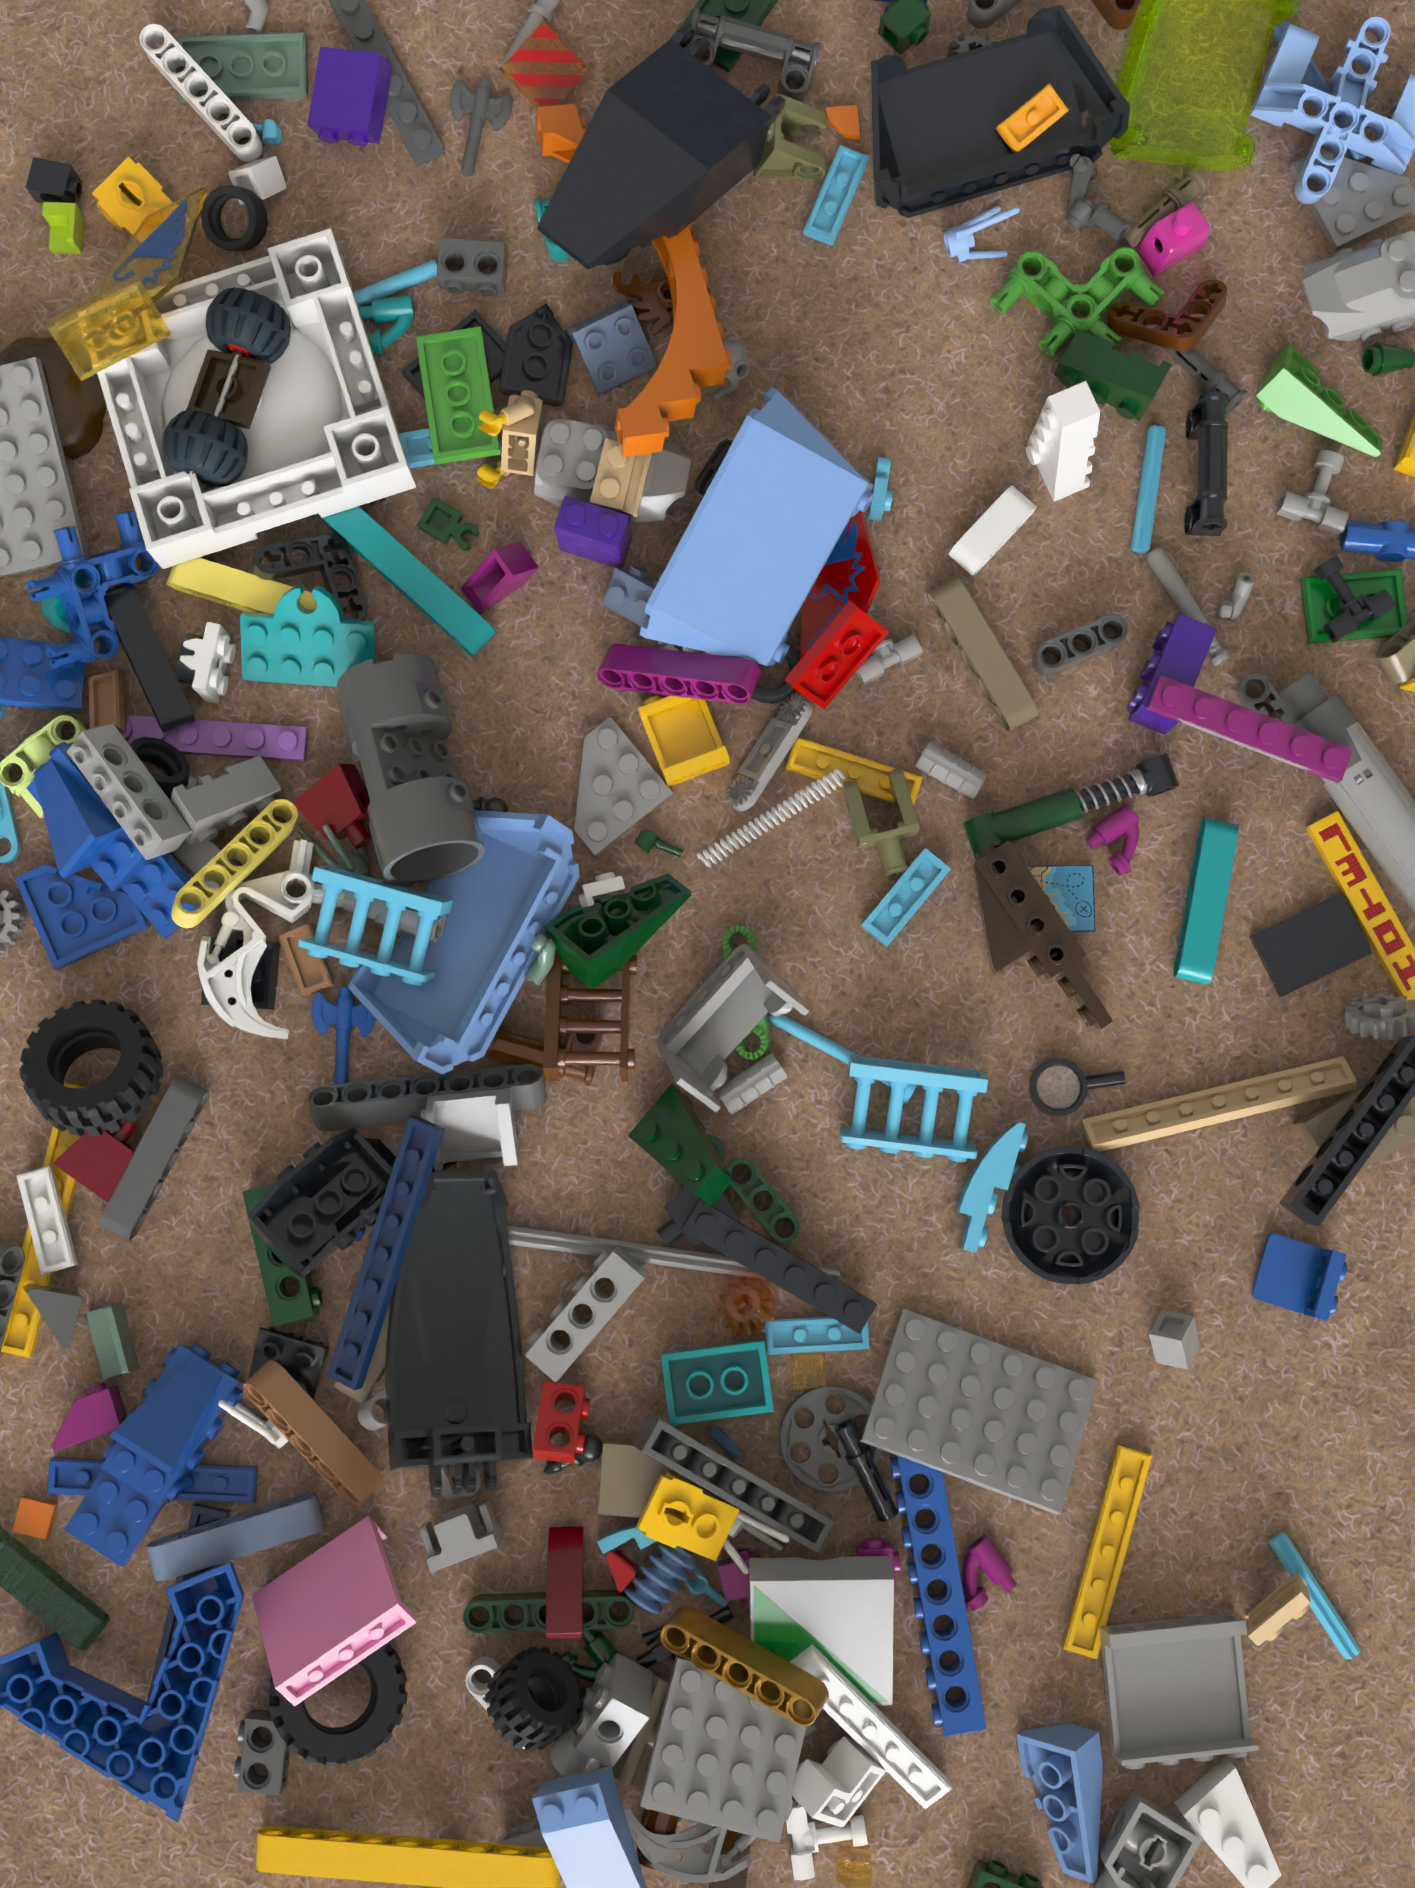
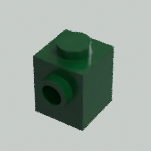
[878,0,931,55]

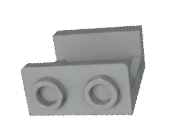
[421,1088,519,1172]

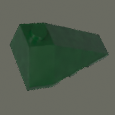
[544,873,691,990]

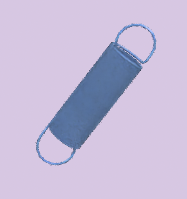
[704,1421,746,1464]

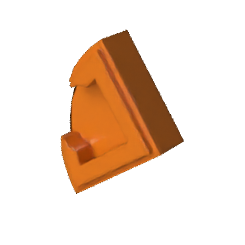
[825,105,860,141]

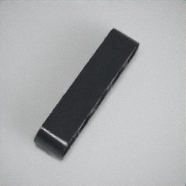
[104,583,195,734]

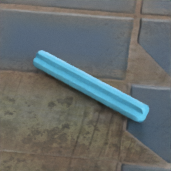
[1131,425,1166,554]
[1269,1532,1361,1659]

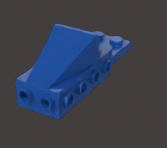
[26,742,196,939]
[64,1343,246,1567]

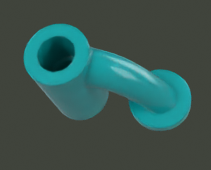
[360,295,415,355]

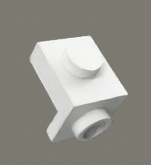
[578,872,626,908]

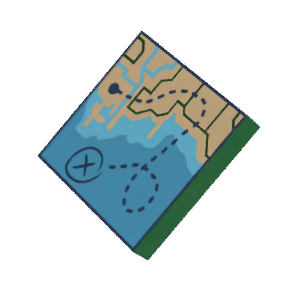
[1027,865,1096,933]

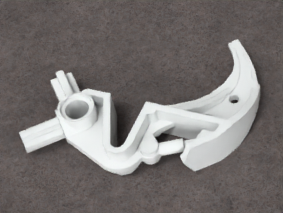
[197,840,346,1040]

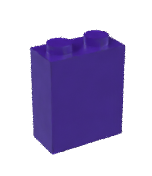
[307,47,393,147]
[554,496,632,568]

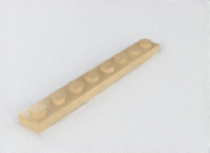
[1082,1056,1357,1152]

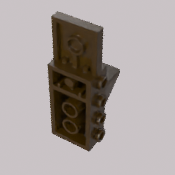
[972,840,1113,1029]

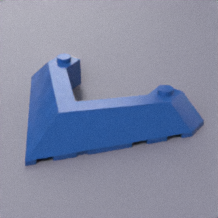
[0,1561,245,1822]

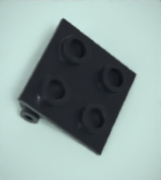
[248,1326,329,1400]

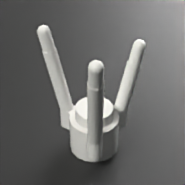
[218,1400,288,1449]
[723,1501,789,1574]

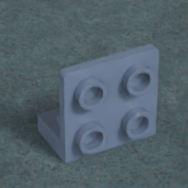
[566,300,657,393]

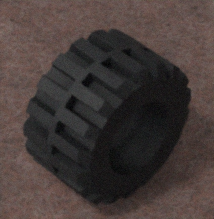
[485,1647,584,1751]

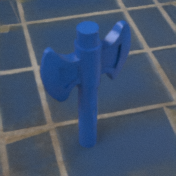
[311,988,376,1084]

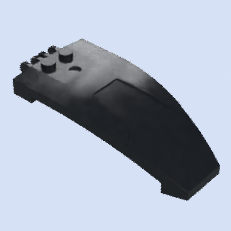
[385,1171,533,1496]

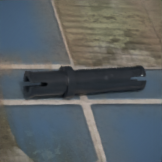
[834,1419,898,1522]

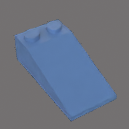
[532,1766,647,1888]

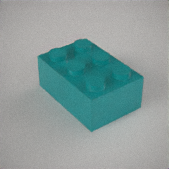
[661,1338,774,1425]

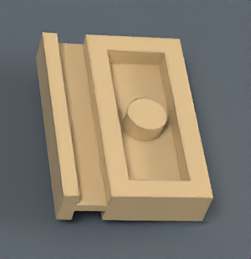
[590,438,653,517]
[1246,1572,1311,1646]

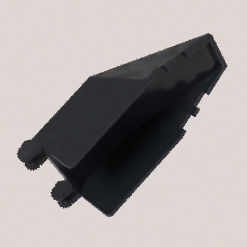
[537,25,785,269]

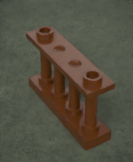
[543,950,637,1081]

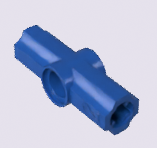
[1339,520,1415,562]

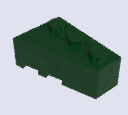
[1054,330,1172,421]

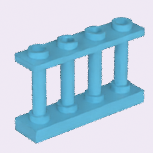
[298,865,453,986]
[839,1055,988,1162]

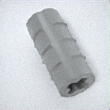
[916,741,988,800]
[715,1053,788,1115]

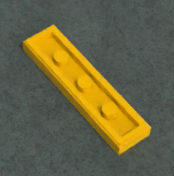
[785,737,923,806]

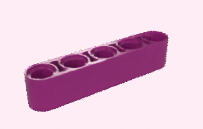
[597,644,761,704]

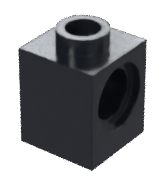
[25,157,82,203]

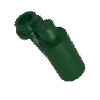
[561,1630,619,1682]

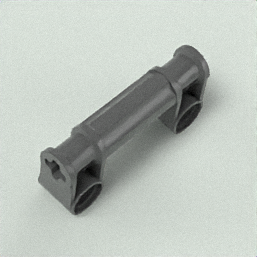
[686,8,820,102]

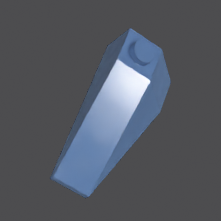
[1016,1723,1103,1883]

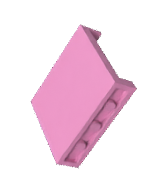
[252,1515,416,1706]

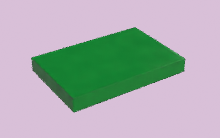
[1300,569,1408,644]

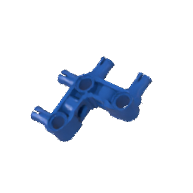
[26,510,159,669]

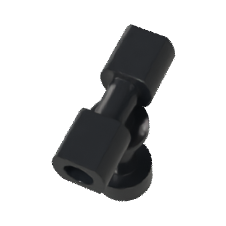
[1314,556,1395,643]

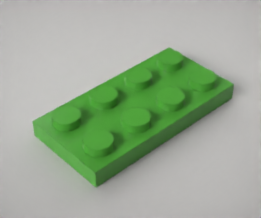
[416,326,501,465]

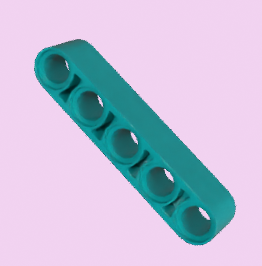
[1173,818,1239,984]

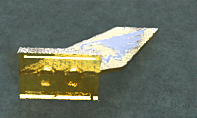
[45,187,207,381]

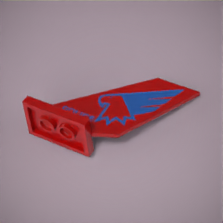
[784,510,889,709]

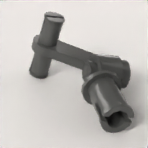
[1066,154,1131,242]

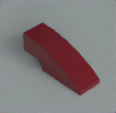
[546,1526,585,1639]

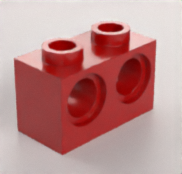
[533,1381,591,1464]

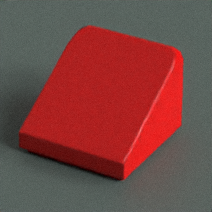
[606,1548,637,1593]

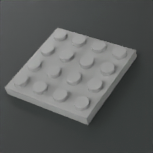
[639,1657,807,1843]

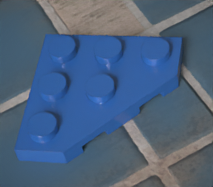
[14,864,150,970]

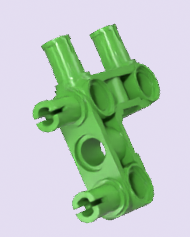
[989,247,1166,357]

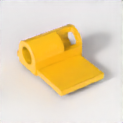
[92,156,192,244]
[636,1470,740,1561]

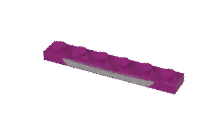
[1146,675,1353,783]

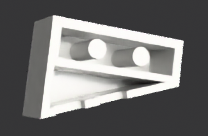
[1175,1756,1282,1888]

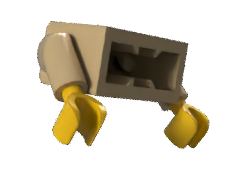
[477,390,543,488]

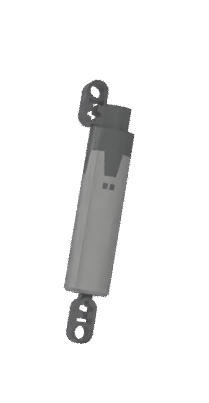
[1237,672,1415,915]

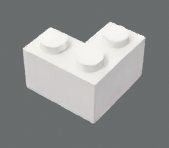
[791,1736,886,1828]

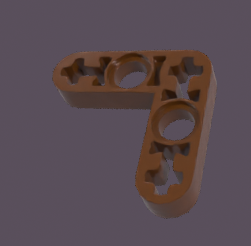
[1107,280,1227,351]

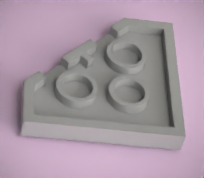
[1289,150,1415,251]
[574,717,673,857]

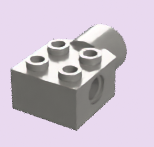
[550,1652,653,1776]
[1093,1789,1202,1888]

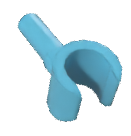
[252,119,281,145]
[684,1566,728,1607]

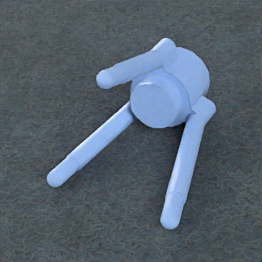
[943,206,1020,262]

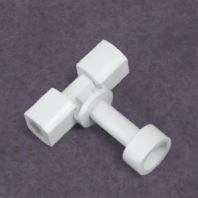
[786,1799,868,1880]

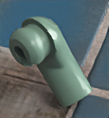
[525,934,556,986]

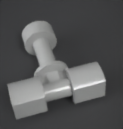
[1276,450,1349,536]
[856,602,923,686]

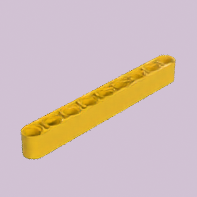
[255,1826,561,1888]

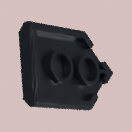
[499,303,573,407]

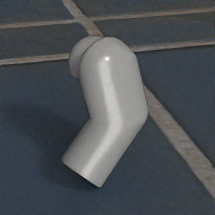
[240,0,269,34]

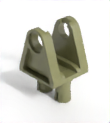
[754,93,827,180]
[842,767,920,877]

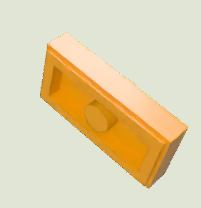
[996,83,1069,153]

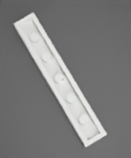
[790,1644,952,1809]

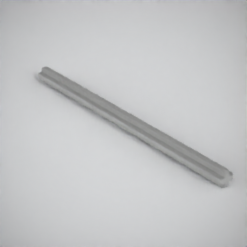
[507,1225,841,1281]

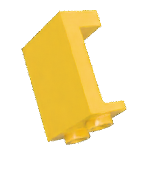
[638,695,730,787]

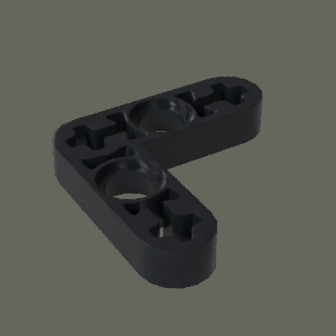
[251,534,368,621]

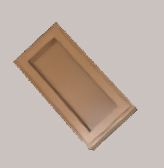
[88,669,126,733]
[278,923,335,998]

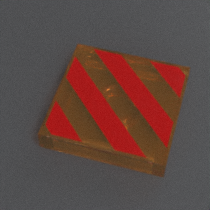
[499,20,591,109]

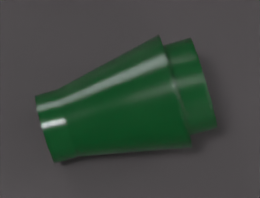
[1362,342,1415,376]

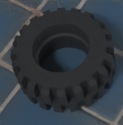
[19,999,163,1137]
[268,1642,408,1767]

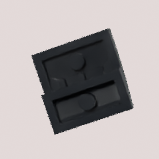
[201,938,280,1010]

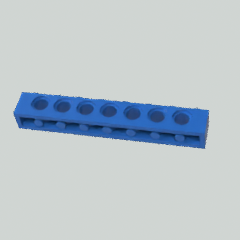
[889,1455,986,1737]

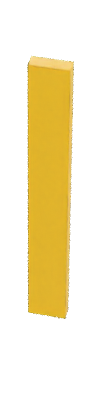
[1,1082,87,1358]

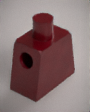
[293,764,372,849]
[53,1121,137,1202]

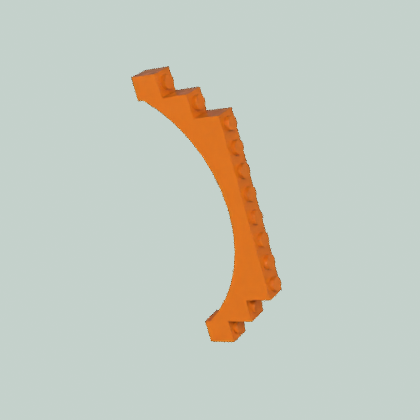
[536,103,732,457]

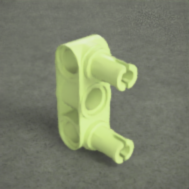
[0,715,87,819]

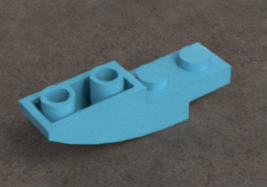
[955,1122,1028,1253]

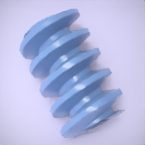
[624,1543,698,1614]

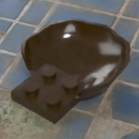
[0,337,107,460]

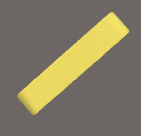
[166,558,317,614]
[171,799,298,928]

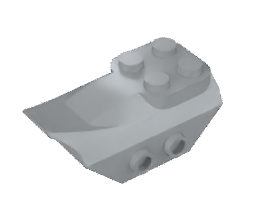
[1301,230,1415,342]
[534,419,692,523]

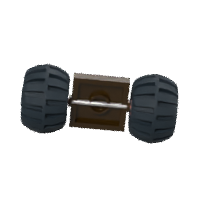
[162,287,291,486]

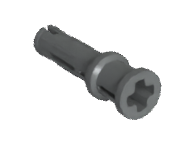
[1160,346,1248,415]

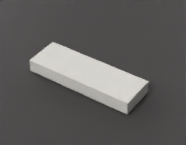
[16,1166,78,1275]

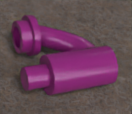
[1085,804,1139,875]
[964,1535,1017,1611]

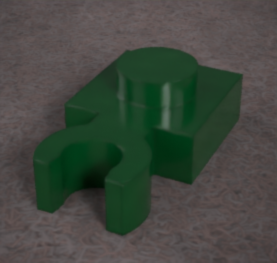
[417,497,480,552]

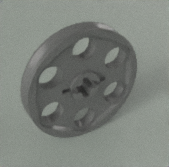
[779,1385,882,1492]

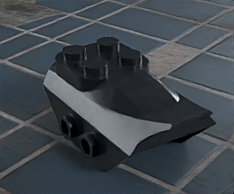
[248,1127,396,1277]

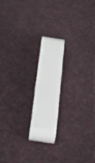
[139,24,263,162]

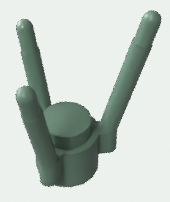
[298,824,372,876]

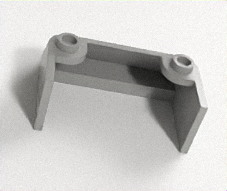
[657,944,809,1112]

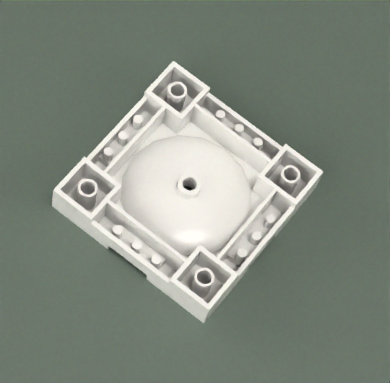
[76,228,416,569]

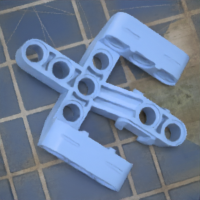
[1250,16,1415,204]

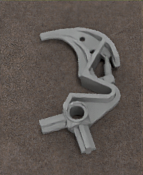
[624,1722,816,1883]

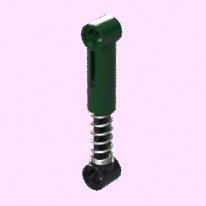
[963,754,1179,855]

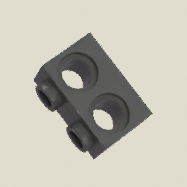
[436,238,508,296]
[234,1709,290,1795]

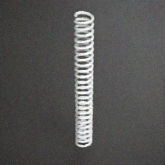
[697,768,845,868]

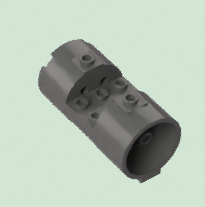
[337,653,485,887]

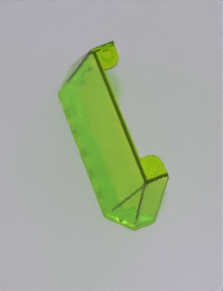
[1108,0,1298,172]

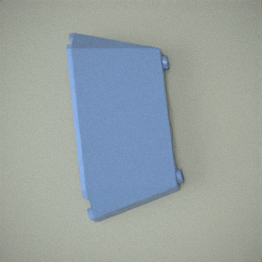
[639,388,874,666]
[348,810,580,1074]

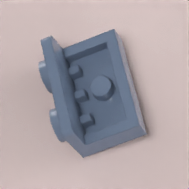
[602,564,659,626]

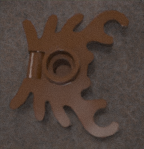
[613,259,710,336]

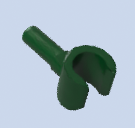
[635,830,683,858]

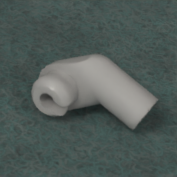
[1217,572,1255,621]

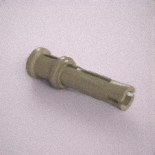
[1119,168,1207,250]

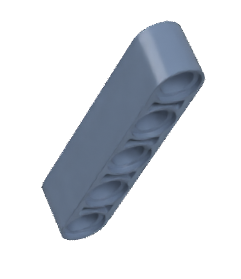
[146,1492,325,1581]

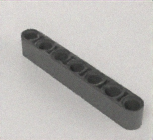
[307,1064,547,1131]

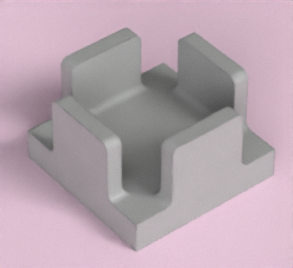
[419,1498,504,1573]

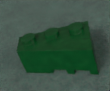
[628,1084,733,1207]

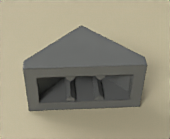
[23,1283,82,1349]

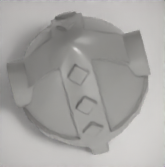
[712,339,749,400]

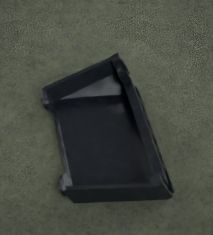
[871,5,1130,218]

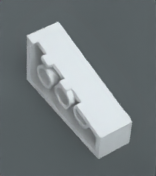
[1026,381,1100,502]

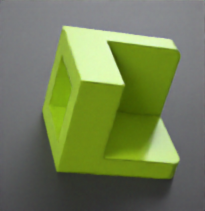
[42,202,85,254]

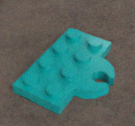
[240,584,376,687]

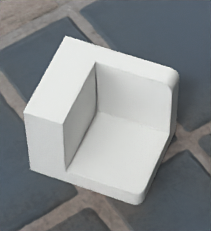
[228,156,287,205]

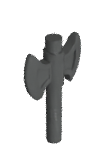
[450,79,512,176]

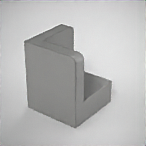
[1149,1310,1200,1370]

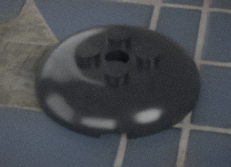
[1002,1146,1140,1285]

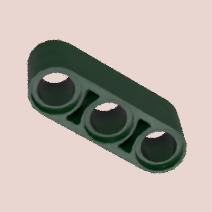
[727,1158,800,1243]

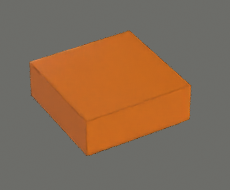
[12,1495,58,1540]

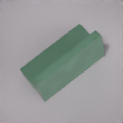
[86,1302,140,1380]

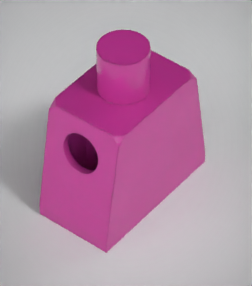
[1136,202,1210,277]

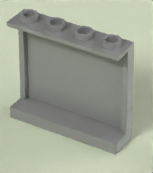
[1100,1613,1259,1769]

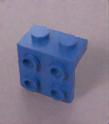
[1251,1233,1347,1321]

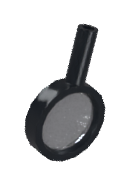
[1029,1059,1126,1116]

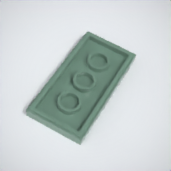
[177,32,308,103]

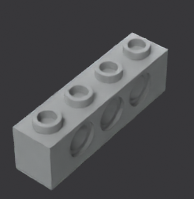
[67,723,192,860]
[524,1246,649,1383]

